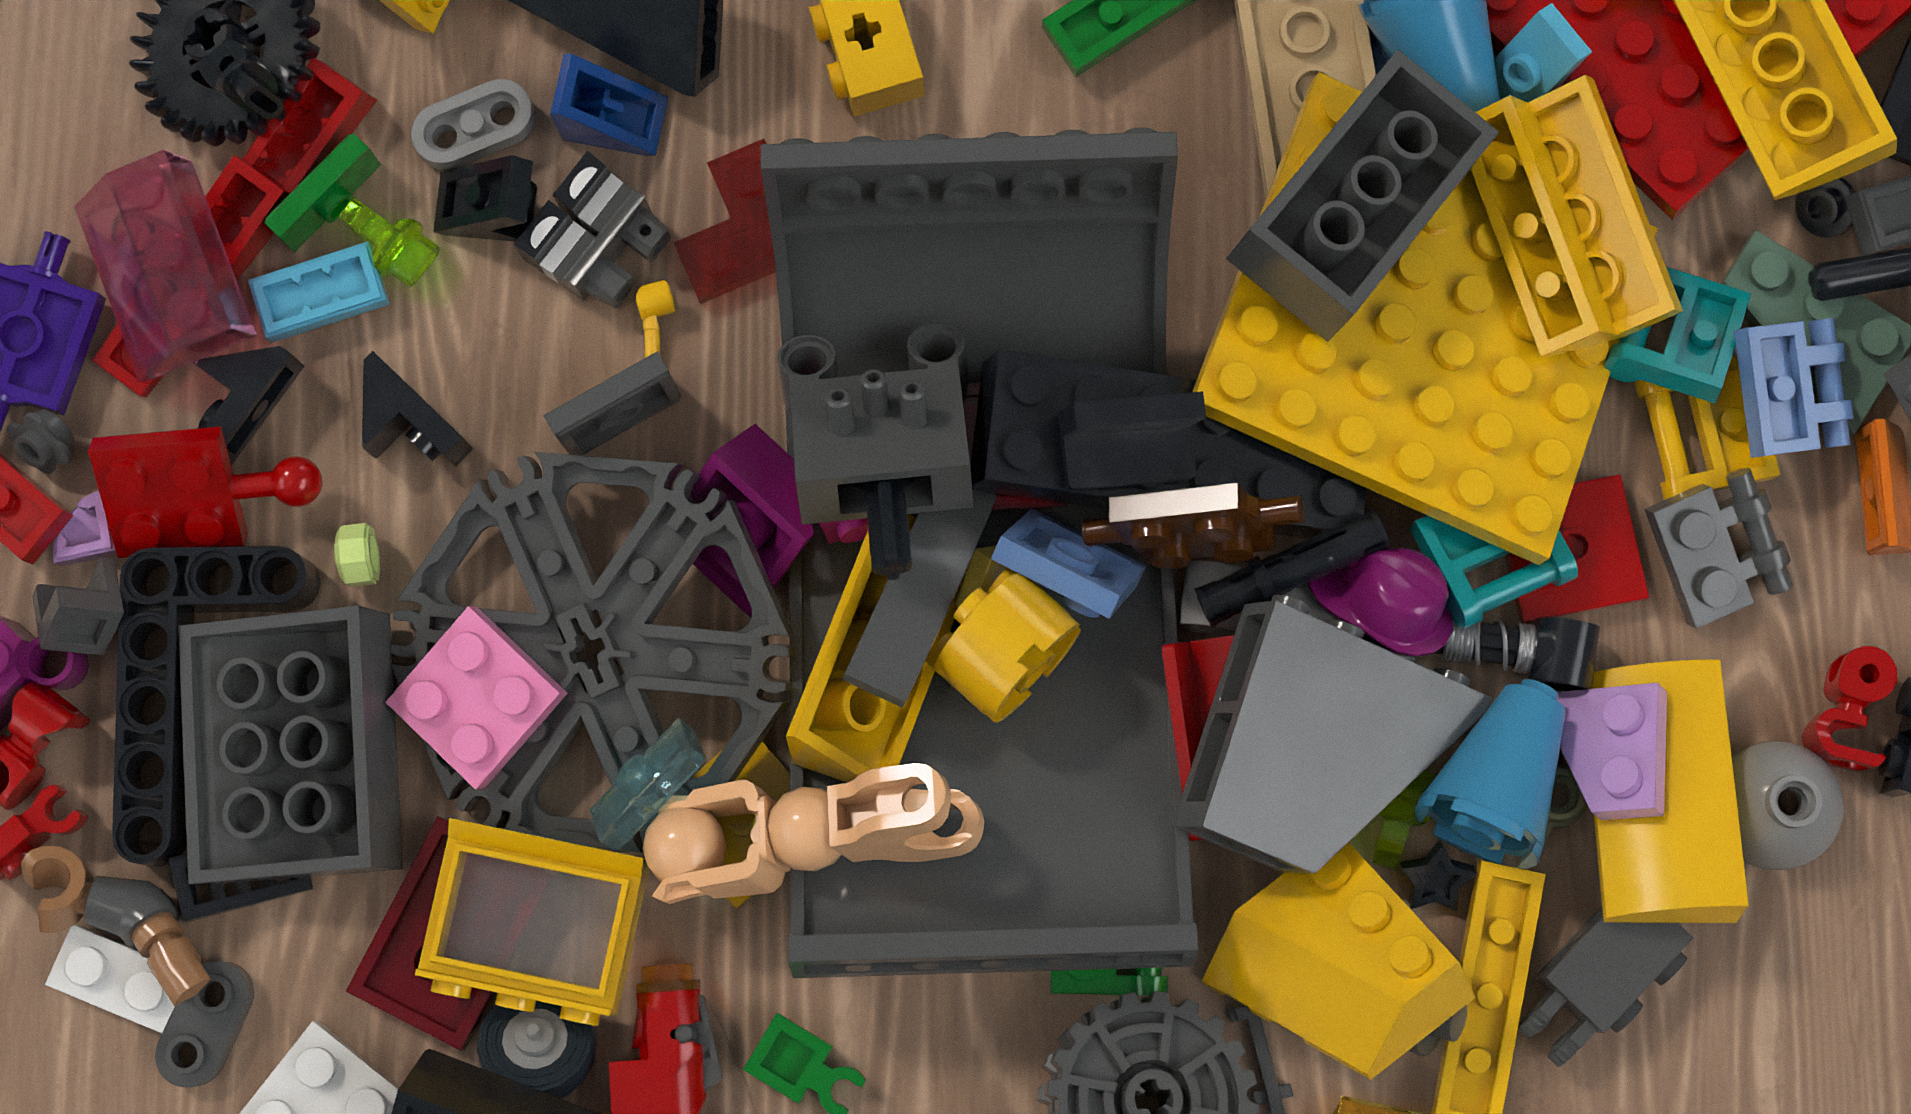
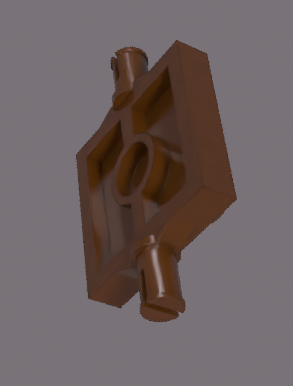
[1082,483,1305,569]

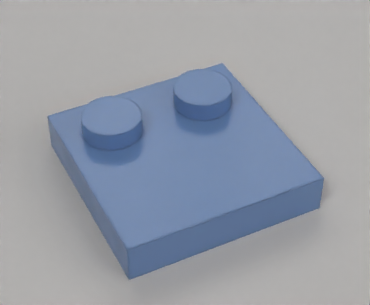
[991,508,1147,619]

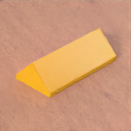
[786,514,972,782]

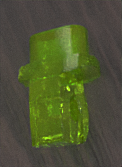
[338,197,440,287]
[1371,771,1435,870]

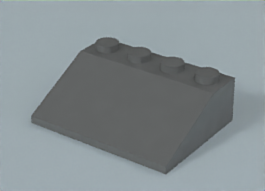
[178,605,403,884]

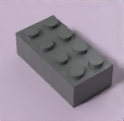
[1226,50,1499,342]

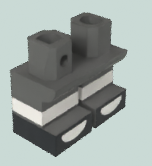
[514,151,671,308]

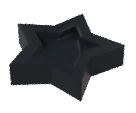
[1399,839,1477,911]

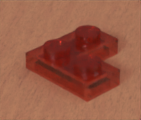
[674,138,776,304]

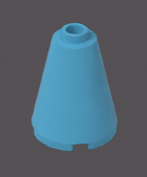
[1358,0,1500,112]
[1415,679,1566,869]

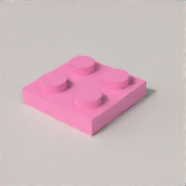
[385,606,568,790]

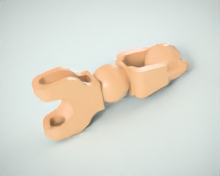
[642,763,984,904]

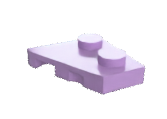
[1557,683,1667,820]

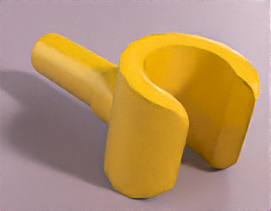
[636,280,676,358]

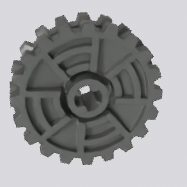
[1036,991,1259,1114]

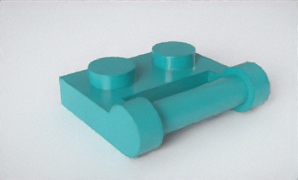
[1604,267,1751,404]
[1409,515,1578,629]

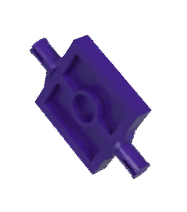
[0,231,106,433]

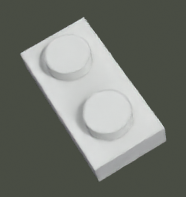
[45,924,174,1033]

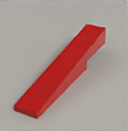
[92,58,377,398]

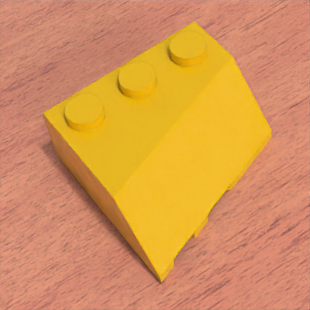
[1202,842,1476,1080]

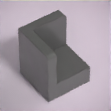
[32,557,124,655]

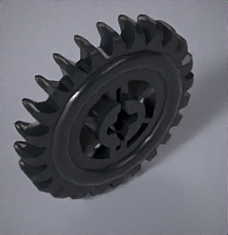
[129,0,320,147]

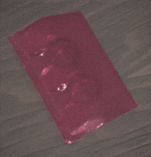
[74,149,257,383]

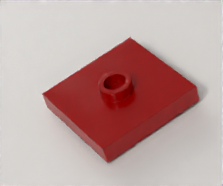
[1505,474,1649,624]

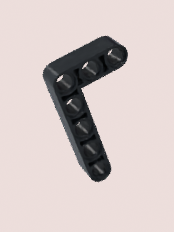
[112,546,321,867]

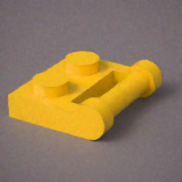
[1634,355,1781,500]

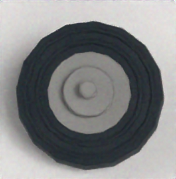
[477,1001,596,1099]

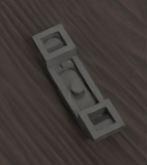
[842,490,997,708]

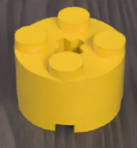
[925,568,1081,723]

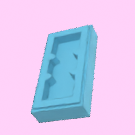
[1494,3,1592,102]
[248,241,390,343]

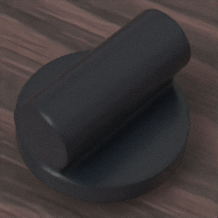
[1795,177,1855,237]

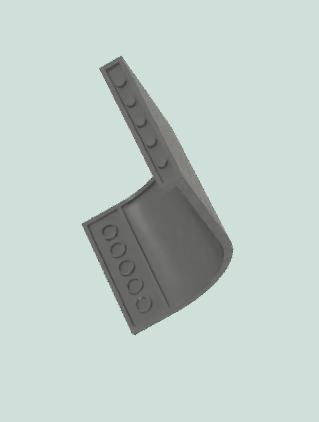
[761,127,1198,978]

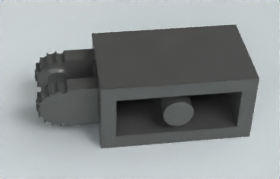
[1518,906,1693,1067]

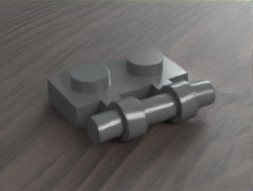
[1644,468,1793,629]

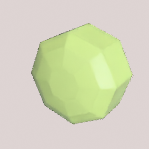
[334,523,381,587]

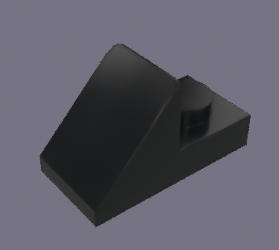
[433,155,537,242]
[193,346,305,466]
[362,351,473,466]

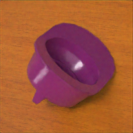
[1309,548,1453,657]

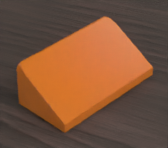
[1855,419,1911,555]

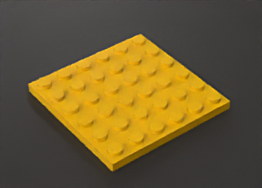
[1192,72,1658,565]

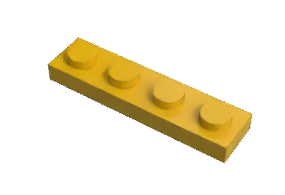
[1431,861,1546,1114]

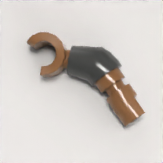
[21,846,211,1006]

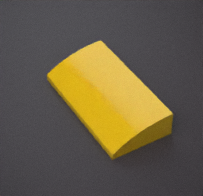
[1673,0,1897,200]
[1592,659,1749,923]

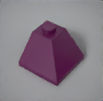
[691,423,814,618]

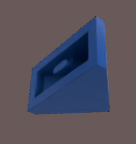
[550,53,668,156]

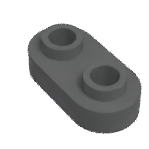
[155,961,254,1087]

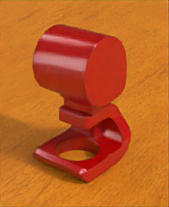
[1802,646,1897,772]
[0,682,90,810]

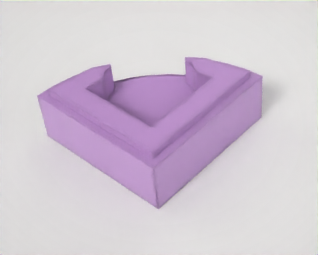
[53,491,116,566]

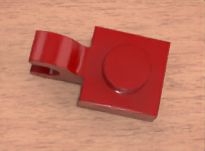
[0,784,88,880]

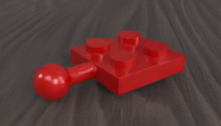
[88,426,323,558]

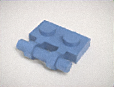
[1734,318,1854,458]

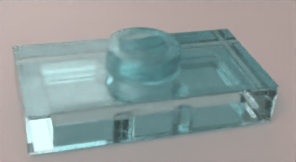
[589,717,706,852]

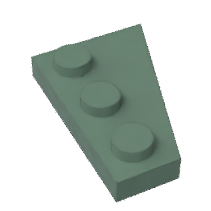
[1720,230,1911,437]

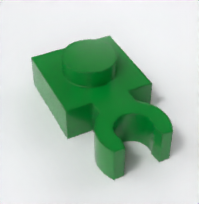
[743,1013,867,1114]

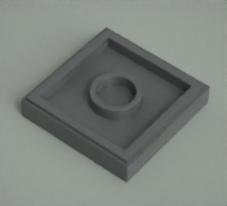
[543,351,682,455]

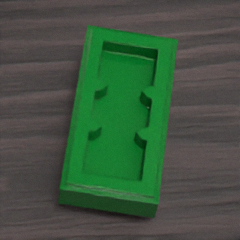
[264,133,381,253]

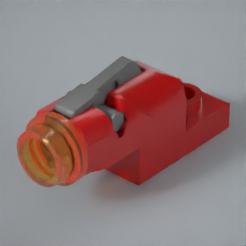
[609,963,723,1114]

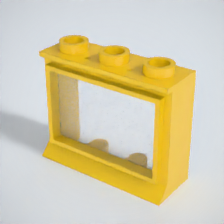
[415,818,650,1026]

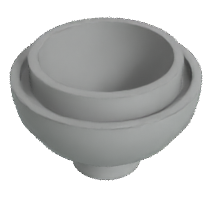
[1732,741,1844,870]

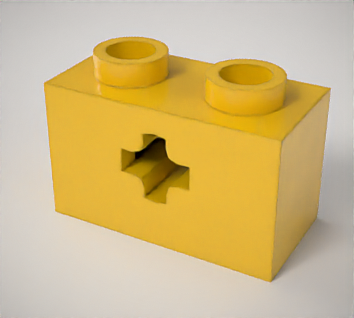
[808,0,924,117]

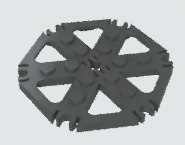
[390,452,796,853]

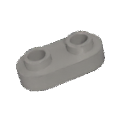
[411,79,535,170]

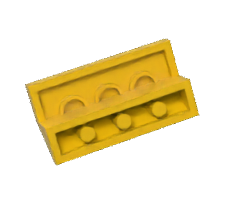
[1470,75,1683,358]

